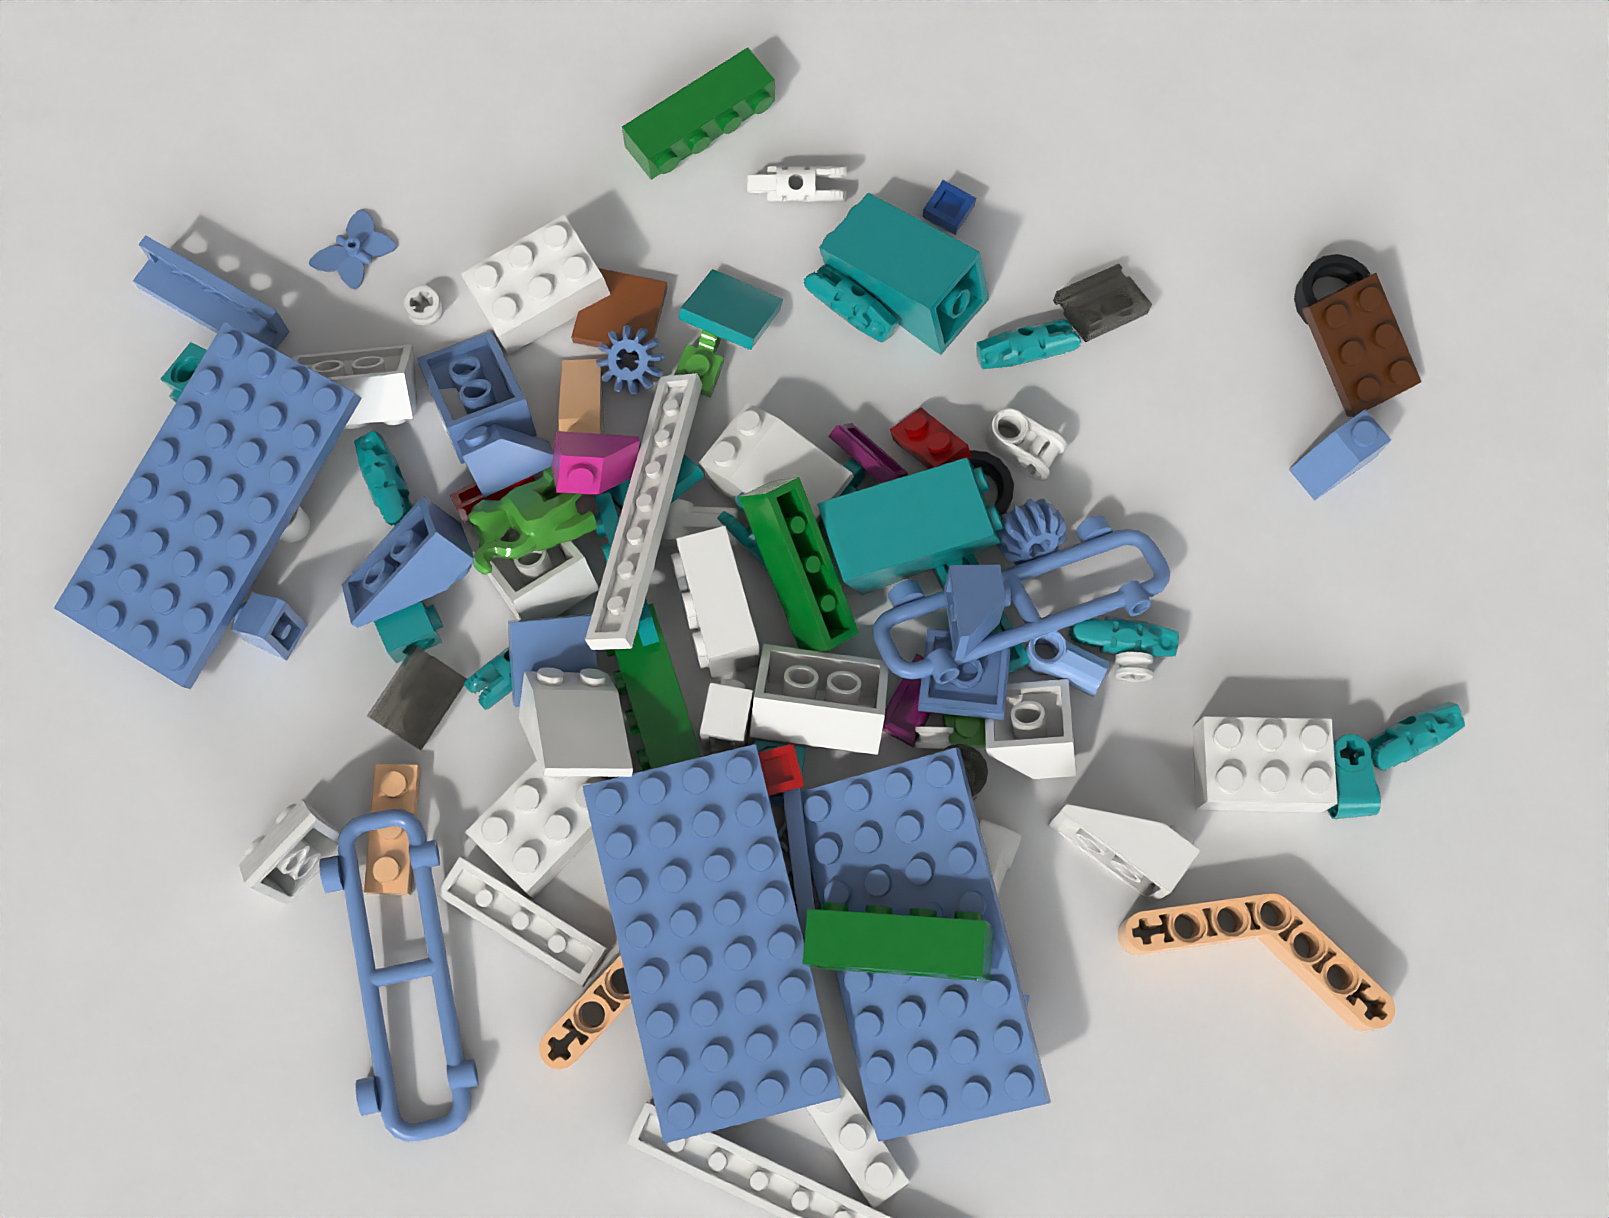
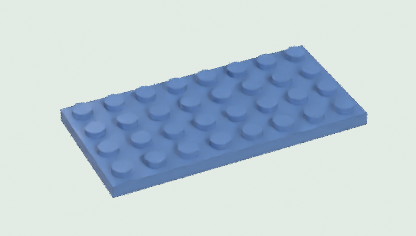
[54,322,362,689]
[582,744,842,1144]
[800,748,1051,1142]

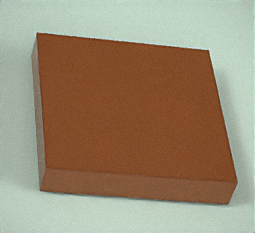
[571,268,668,356]

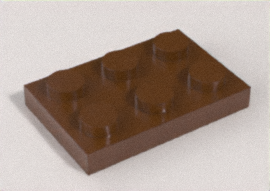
[1301,273,1422,417]

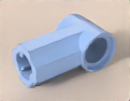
[1025,631,1110,697]

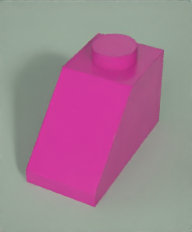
[552,431,640,495]

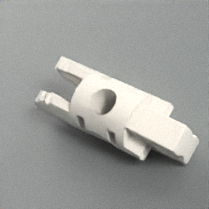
[747,166,847,202]

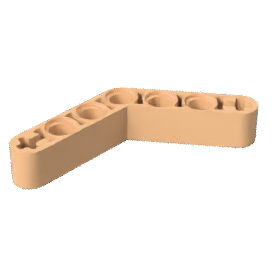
[1118,893,1395,1031]
[539,955,631,1070]

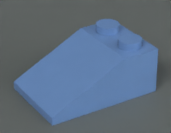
[417,331,537,464]
[342,496,474,628]

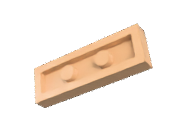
[364,764,421,895]

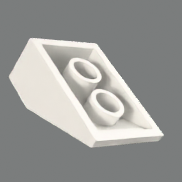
[698,402,854,524]
[463,524,599,620]
[518,667,633,777]
[239,800,341,905]
[1049,804,1201,904]

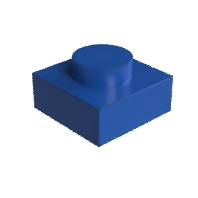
[922,180,976,235]

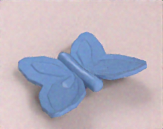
[309,209,396,289]

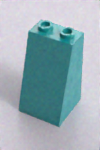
[819,193,989,355]
[817,458,1004,595]

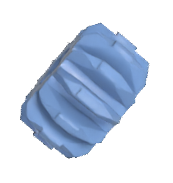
[596,325,666,394]
[997,499,1067,565]

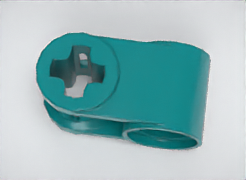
[1327,734,1381,819]

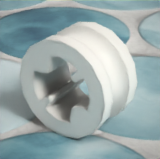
[404,286,443,327]
[1115,652,1153,682]
[915,727,954,749]

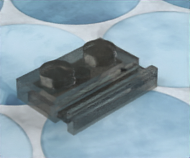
[1053,263,1152,343]
[367,645,467,750]

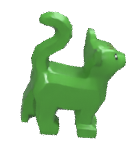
[468,466,598,575]

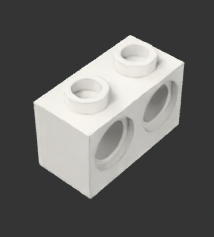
[700,679,754,753]

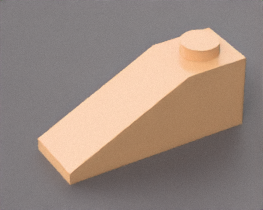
[558,358,604,434]

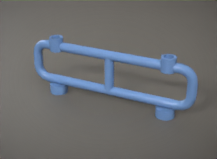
[873,515,1170,684]
[319,809,479,1142]

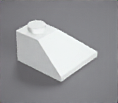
[985,679,1077,779]

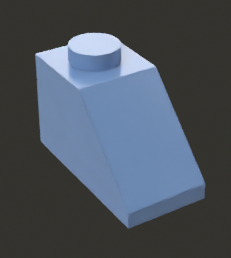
[1289,409,1391,501]
[457,424,554,498]
[944,564,1011,660]
[232,593,307,661]

